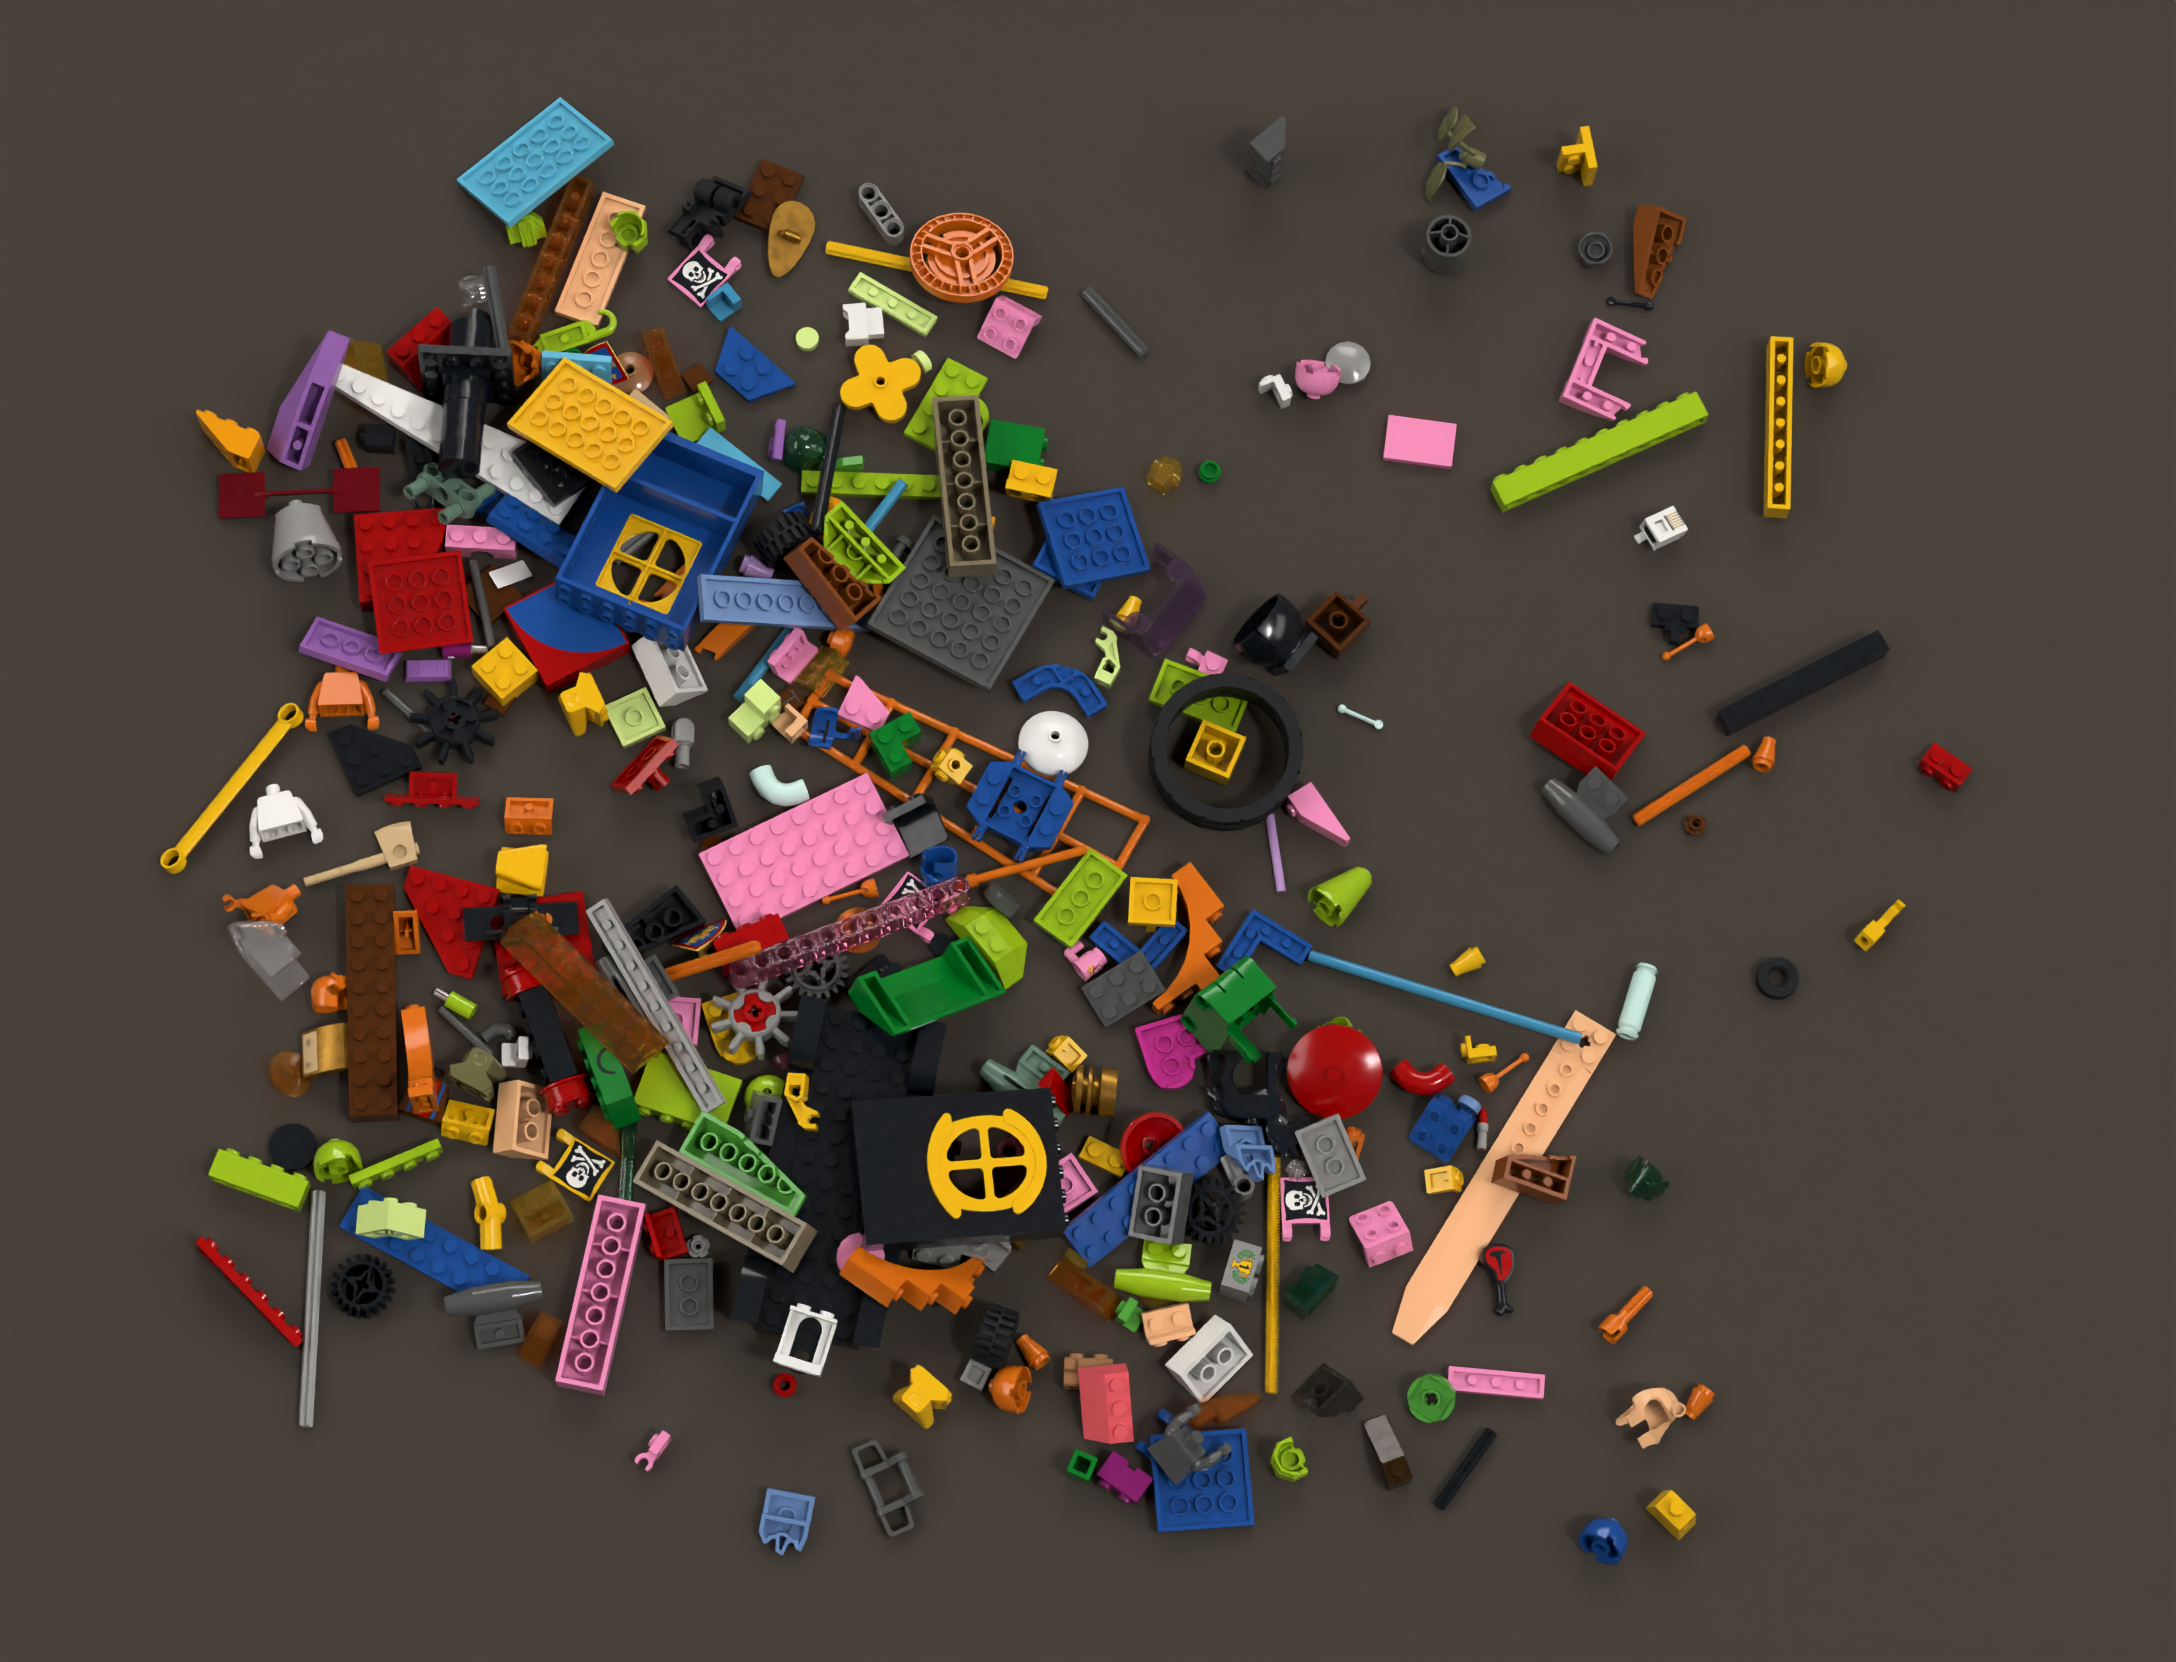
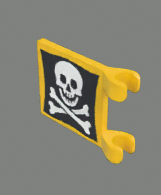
[535,1129,615,1203]

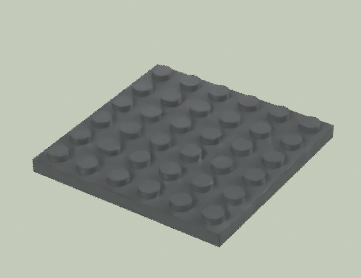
[866,515,1056,693]

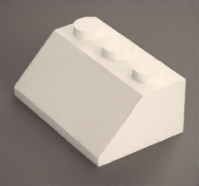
[632,636,708,707]
[1165,1315,1253,1405]

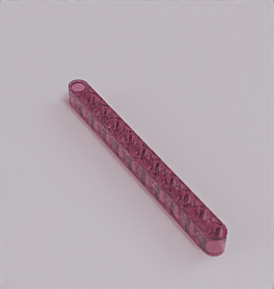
[729,877,970,989]

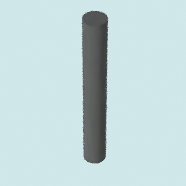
[437,1005,495,1056]

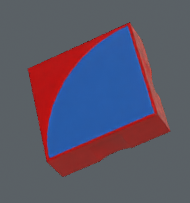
[503,582,631,694]

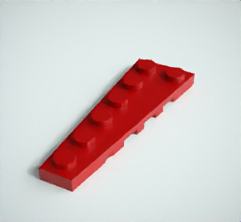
[195,1236,303,1349]

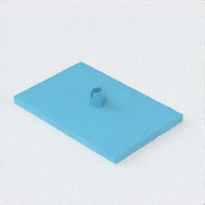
[456,97,615,228]

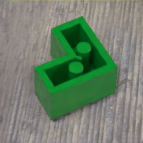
[869,712,921,781]

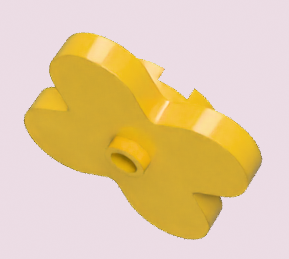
[840,345,921,423]

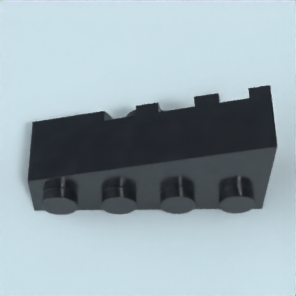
[602,885,706,955]

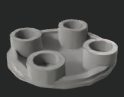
[1325,341,1371,384]

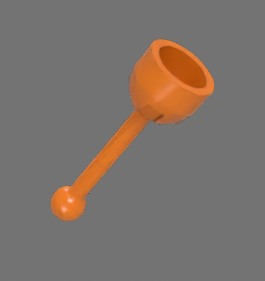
[1662,623,1715,661]
[821,878,879,905]
[1478,1053,1529,1094]

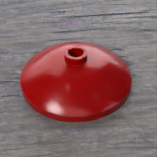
[1120,1112,1184,1173]

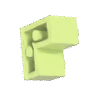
[728,679,782,743]
[355,1198,426,1241]

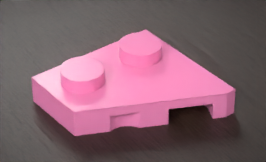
[838,675,890,732]

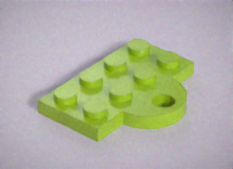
[904,358,989,452]

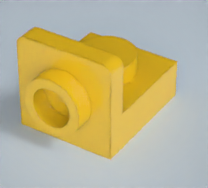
[1045,1035,1087,1073]
[1460,1035,1497,1064]
[1424,1165,1464,1195]

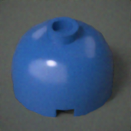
[1578,1518,1628,1565]

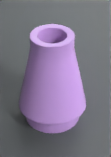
[739,555,774,579]

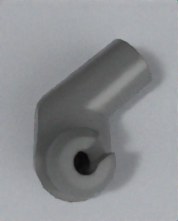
[480,1022,517,1043]

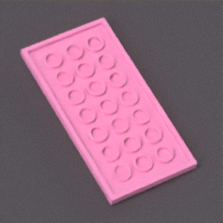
[698,773,909,931]

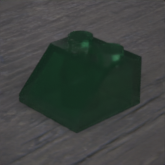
[1282,1263,1339,1322]

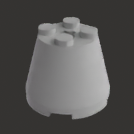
[271,500,342,582]

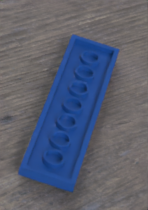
[1063,1111,1226,1268]
[339,1187,531,1292]

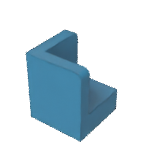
[706,282,742,322]

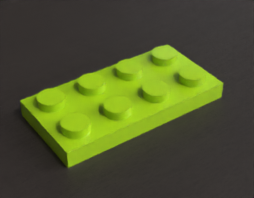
[1148,658,1248,733]
[1033,848,1128,950]

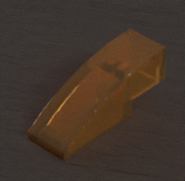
[1185,1393,1262,1431]

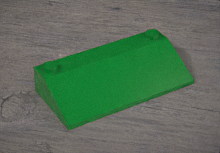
[848,936,1006,1037]

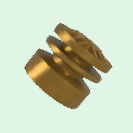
[1071,1065,1118,1118]

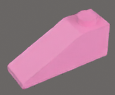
[1286,782,1350,847]

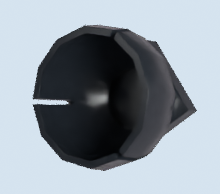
[1231,593,1318,676]

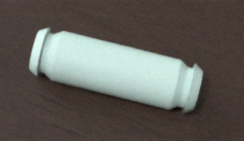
[1616,963,1658,1041]

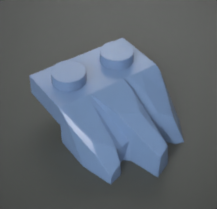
[1219,1125,1275,1182]
[759,1487,816,1556]

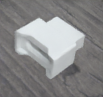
[843,303,884,347]

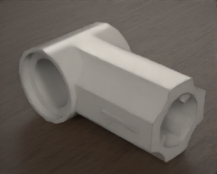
[1220,1154,1255,1201]

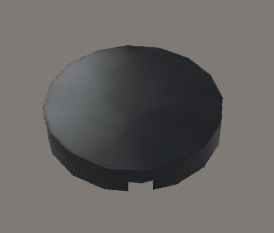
[269,1124,317,1171]

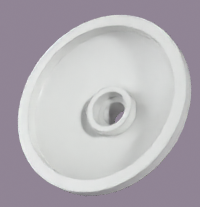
[1018,711,1088,777]

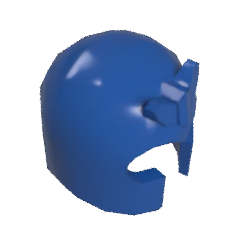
[920,845,958,892]

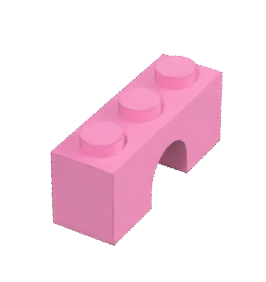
[445,525,518,560]

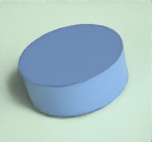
[1457,1095,1482,1116]

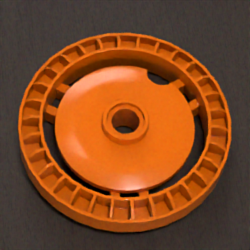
[909,213,1014,303]

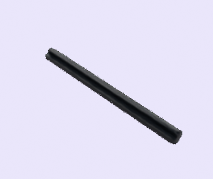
[810,402,846,535]

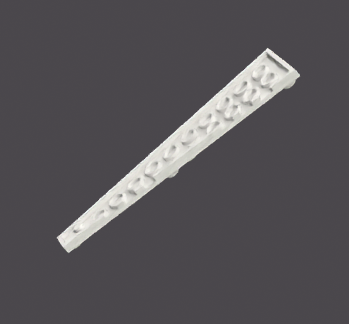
[335,364,587,526]

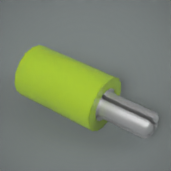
[433,988,478,1020]

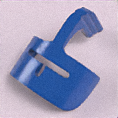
[808,707,861,750]

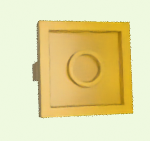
[1556,126,1598,186]
[1005,460,1058,502]
[1128,877,1178,933]

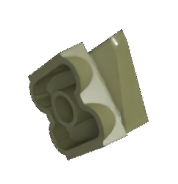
[447,1047,507,1104]

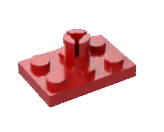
[609,735,679,795]

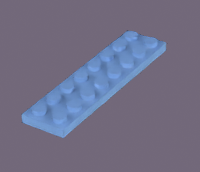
[697,574,872,632]

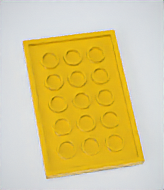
[507,357,674,493]

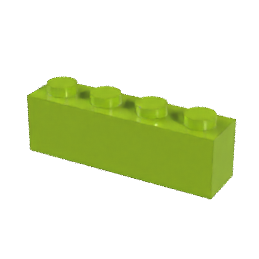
[208,1148,311,1213]

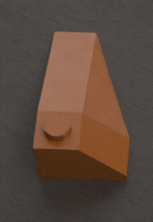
[1633,205,1687,300]

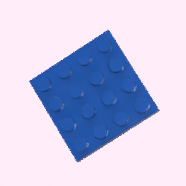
[1036,487,1151,589]
[1149,1428,1255,1533]

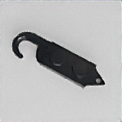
[404,435,439,510]

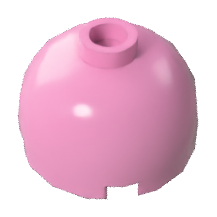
[1295,360,1342,399]

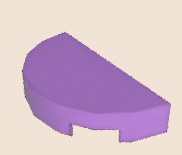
[768,418,786,462]

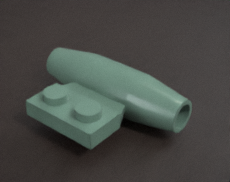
[979,1044,1070,1127]

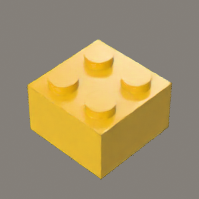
[471,637,539,706]
[1184,719,1246,786]

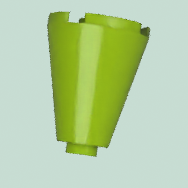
[1307,867,1372,927]

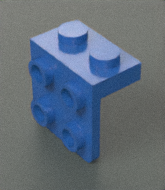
[1409,1093,1476,1162]

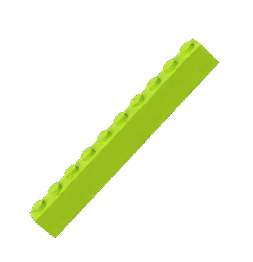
[1490,392,1709,513]

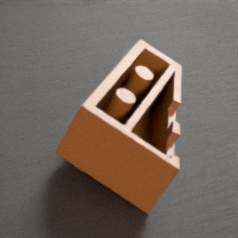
[1491,1155,1576,1205]

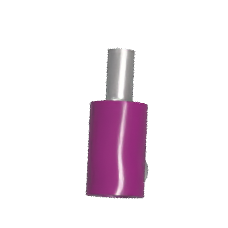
[443,643,488,659]

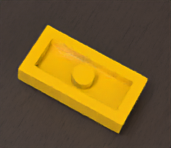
[1079,1136,1126,1179]

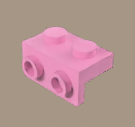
[767,628,819,684]

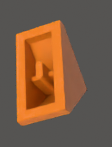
[393,910,421,955]

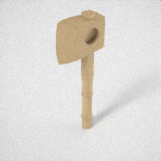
[303,821,420,887]

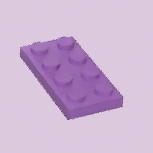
[299,617,403,682]

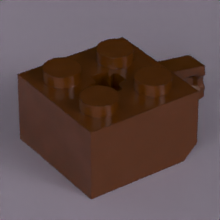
[1304,591,1371,660]

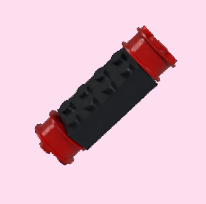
[499,959,596,1118]

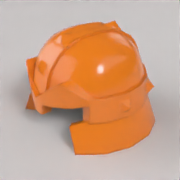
[509,340,542,386]

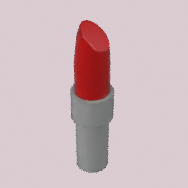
[1476,1107,1489,1151]

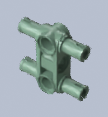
[403,463,495,525]

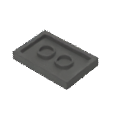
[1081,950,1166,1028]
[664,1258,714,1332]

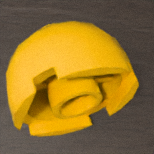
[1804,342,1847,388]

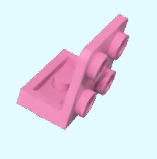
[1349,1201,1413,1268]

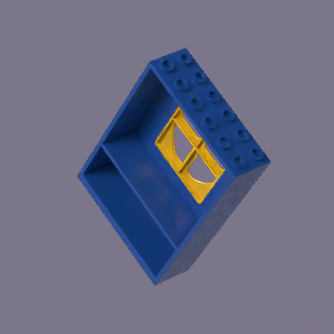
[555,432,764,652]

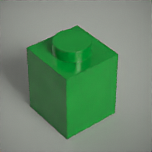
[1065,1449,1098,1486]

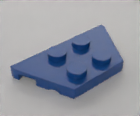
[715,326,796,403]

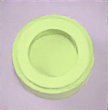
[796,327,819,351]
[912,350,932,374]

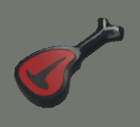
[1479,1244,1515,1316]

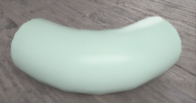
[749,765,810,807]

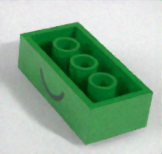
[577,1020,642,1130]

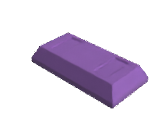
[405,659,452,683]

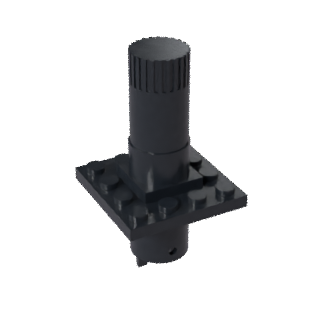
[418,308,517,479]

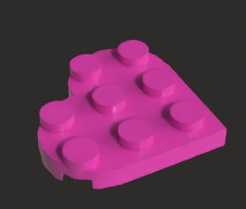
[1134,1014,1207,1091]

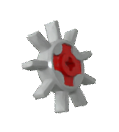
[711,972,798,1060]

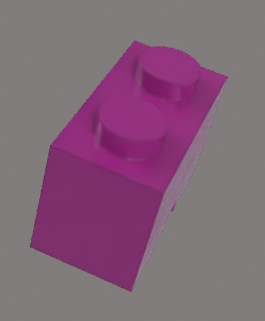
[1096,1451,1153,1506]

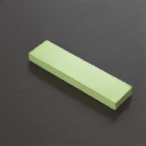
[848,272,938,338]

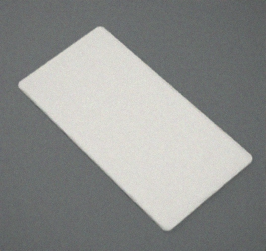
[489,560,532,589]

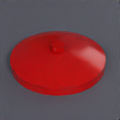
[1287,1024,1383,1119]

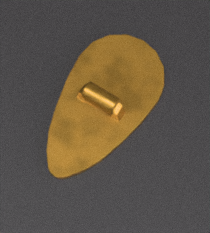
[767,201,815,278]

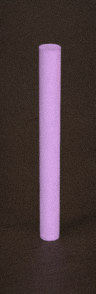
[1265,813,1286,893]

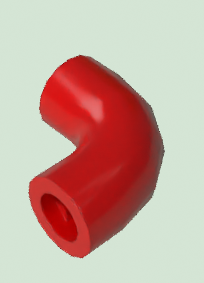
[1389,1059,1455,1096]

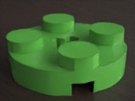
[1407,1373,1456,1423]

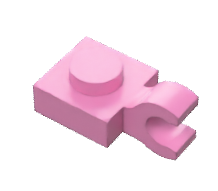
[1185,648,1228,675]
[635,1430,672,1472]

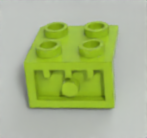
[665,381,726,443]

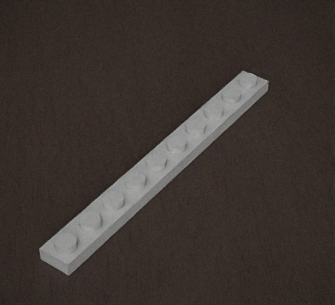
[586,898,727,1114]

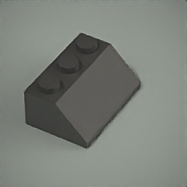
[1245,116,1286,189]
[1128,1165,1194,1245]

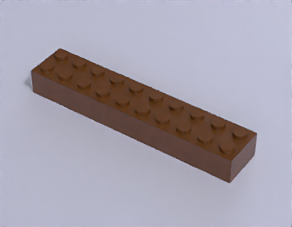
[345,883,400,1123]

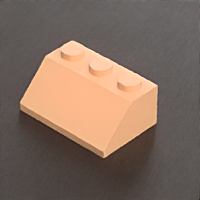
[493,1080,552,1160]

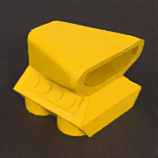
[558,672,609,737]
[496,844,549,897]
[893,1364,952,1429]

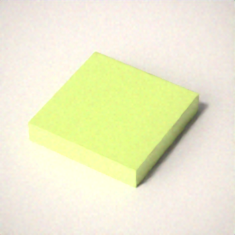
[606,687,666,749]

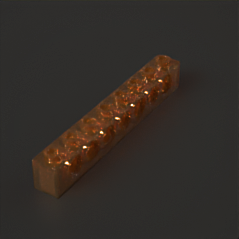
[507,175,595,345]

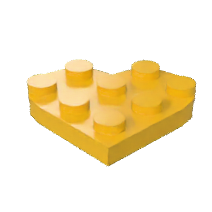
[701,988,758,1065]

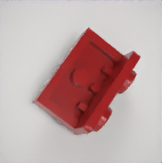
[643,1207,689,1262]

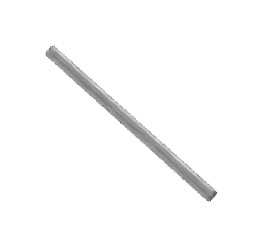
[298,1190,326,1428]

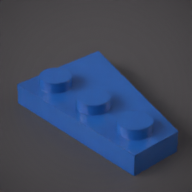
[1436,146,1512,212]

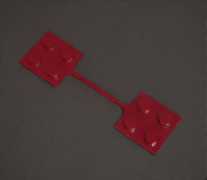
[219,466,380,519]

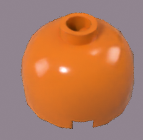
[989,1365,1032,1414]

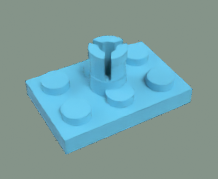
[542,350,612,385]

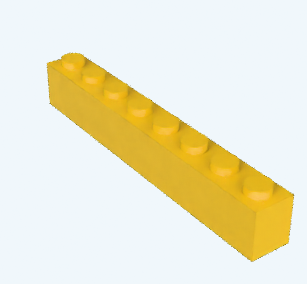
[1763,336,1793,519]

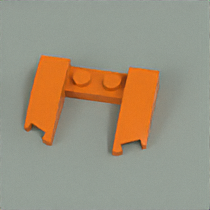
[654,564,757,661]

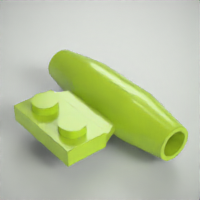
[1114,1239,1212,1302]

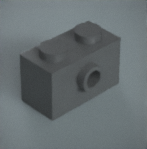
[743,1090,783,1146]

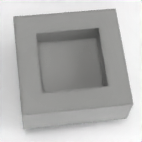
[960,1359,992,1392]

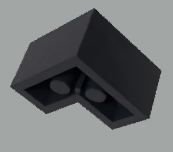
[682,776,738,843]

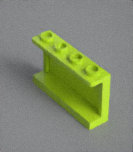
[634,1050,743,1131]

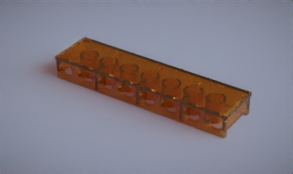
[500,910,671,1074]

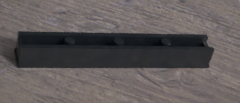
[1716,630,1890,737]

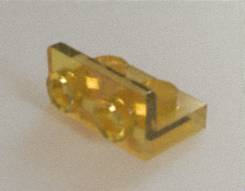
[794,646,849,698]

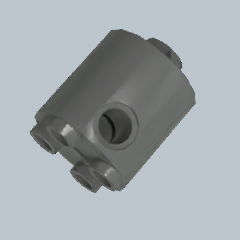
[1422,215,1472,274]

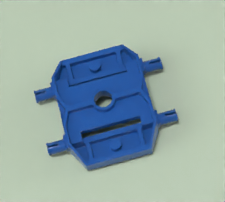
[966,749,1074,863]

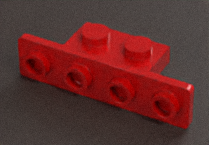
[384,771,481,809]

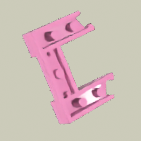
[1558,318,1648,421]

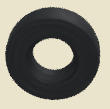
[1756,957,1799,1000]

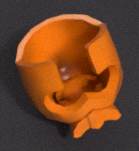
[310,972,347,1014]

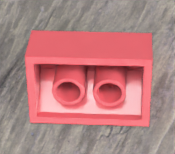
[1078,1363,1134,1444]

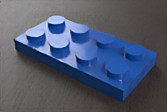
[486,493,576,569]

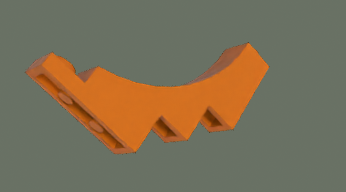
[401,1005,439,1114]

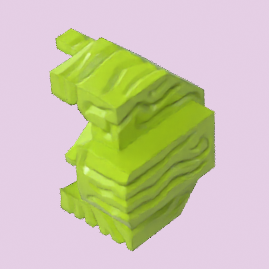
[506,211,547,247]
[609,211,648,254]
[1270,1437,1308,1482]

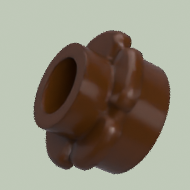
[1684,814,1707,836]

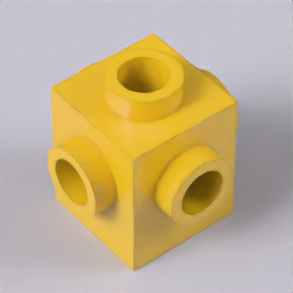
[930,748,973,785]

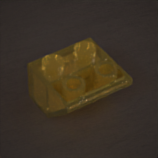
[343,340,388,396]
[509,1179,574,1244]

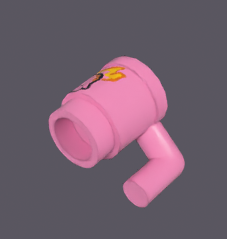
[1064,940,1107,981]

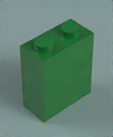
[985,419,1049,474]

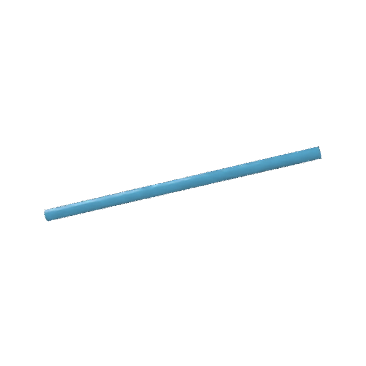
[733,479,908,703]
[1308,950,1582,1045]

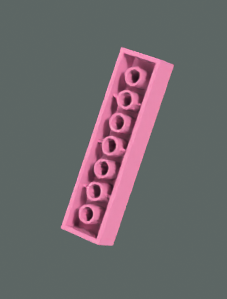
[555,1194,647,1396]

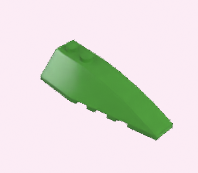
[679,1110,807,1217]

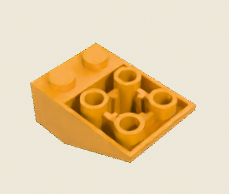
[196,409,266,473]

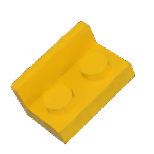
[441,1099,496,1146]

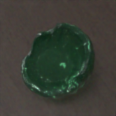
[781,426,827,473]

